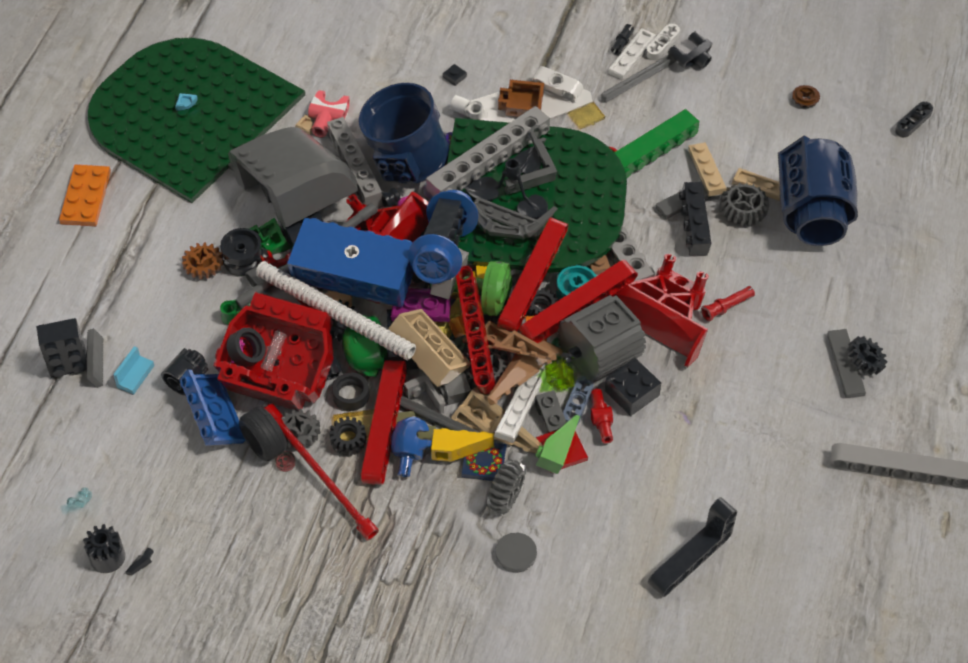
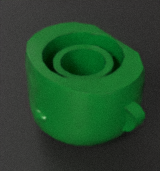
[342,315,389,377]

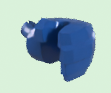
[391,416,432,477]

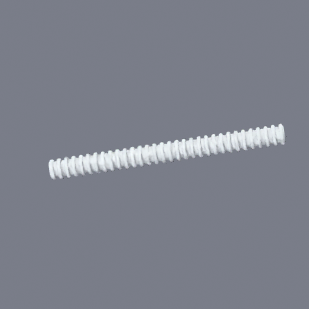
[256,261,416,360]

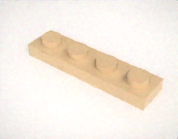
[688,142,726,196]

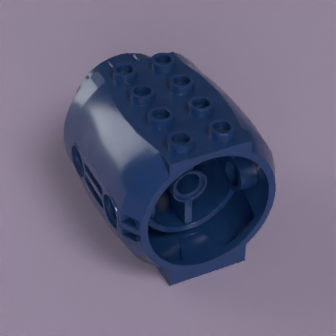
[778,135,858,246]

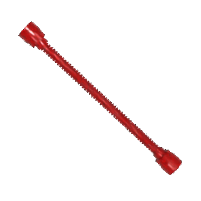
[265,404,379,541]

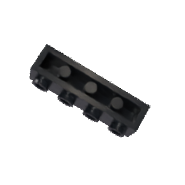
[679,182,712,256]

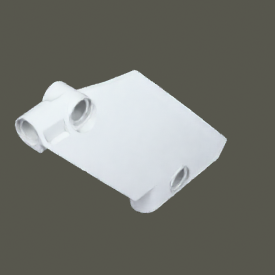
[450,66,593,123]

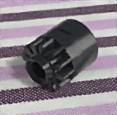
[161,348,209,396]
[83,524,126,573]

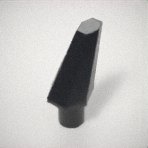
[125,548,154,575]

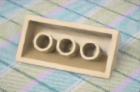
[388,309,471,387]

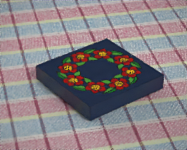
[461,443,507,481]

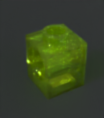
[545,359,575,392]

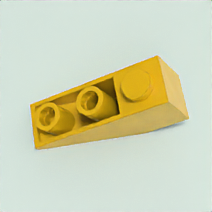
[431,428,494,462]

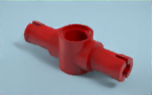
[590,389,613,444]

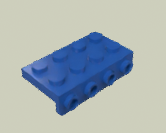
[180,370,246,446]

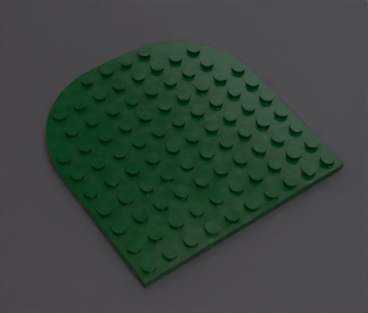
[88,38,306,203]
[447,118,627,273]

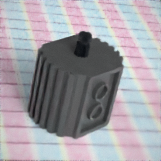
[557,295,646,383]

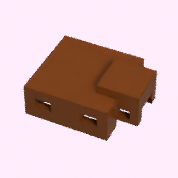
[498,79,544,117]

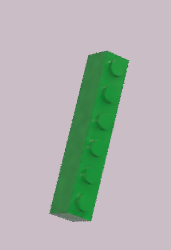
[614,109,700,178]

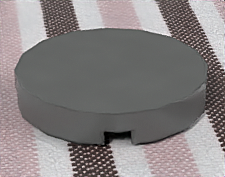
[496,532,537,573]

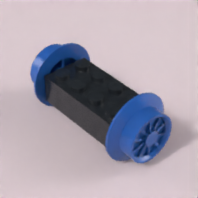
[408,190,478,284]

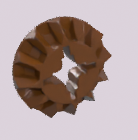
[792,85,820,108]

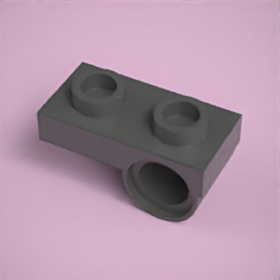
[535,390,567,433]

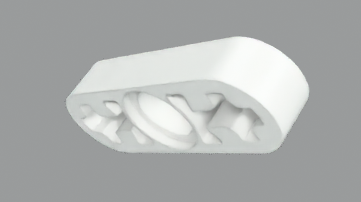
[646,24,680,60]

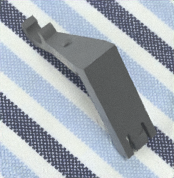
[504,125,557,195]

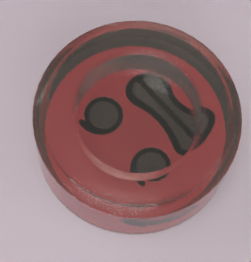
[275,451,296,472]

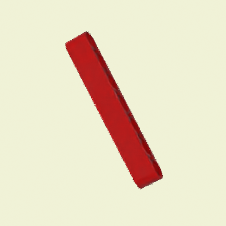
[498,217,568,332]
[519,260,638,344]
[456,266,495,394]
[361,360,407,485]

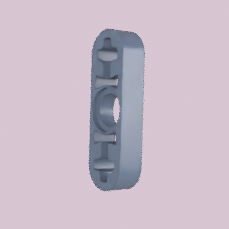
[563,376,594,425]

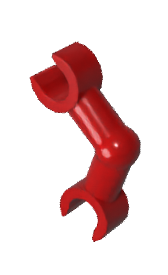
[260,251,291,268]

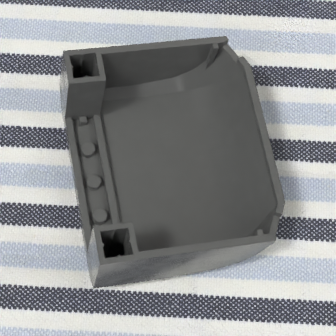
[228,127,358,227]

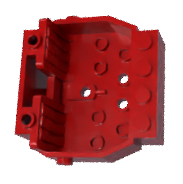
[213,292,333,412]

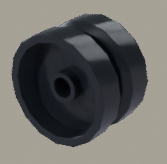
[220,228,264,276]

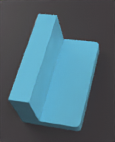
[113,346,155,395]

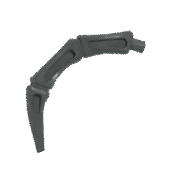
[469,196,557,240]

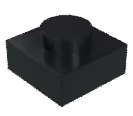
[443,64,467,86]

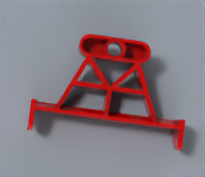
[346,191,429,304]
[612,254,709,368]

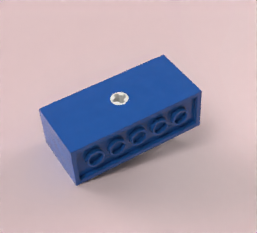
[287,218,414,308]

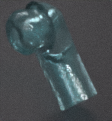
[67,487,92,508]

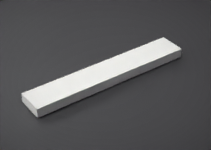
[494,362,552,443]

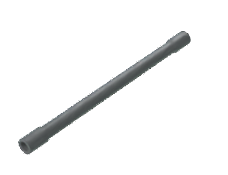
[235,203,378,309]

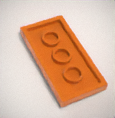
[59,164,111,227]

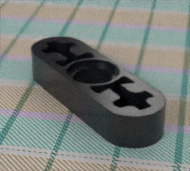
[895,101,933,138]

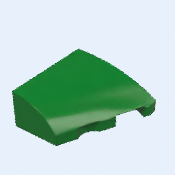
[249,218,292,254]

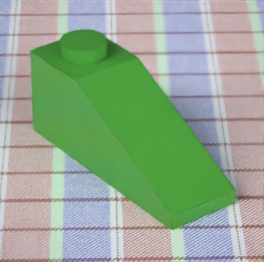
[535,415,580,474]

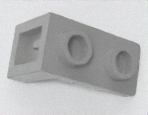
[404,374,445,414]

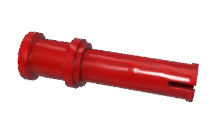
[701,286,755,321]

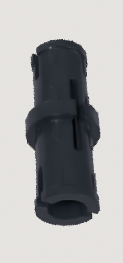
[611,24,634,55]

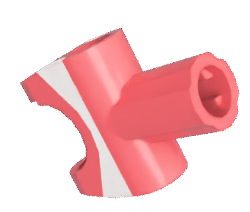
[308,90,350,138]

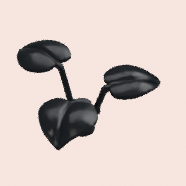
[465,146,548,219]

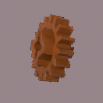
[182,242,223,280]

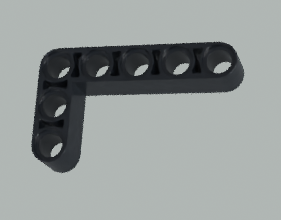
[648,497,738,597]

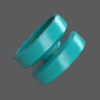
[556,265,597,301]

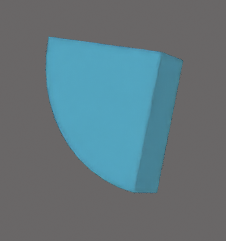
[176,93,197,110]

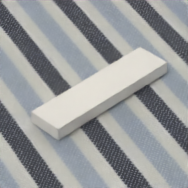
[608,28,656,80]

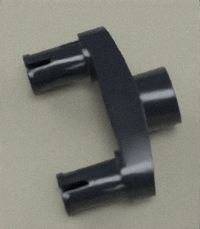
[668,31,713,69]

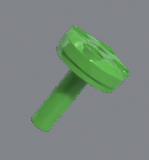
[430,261,512,317]

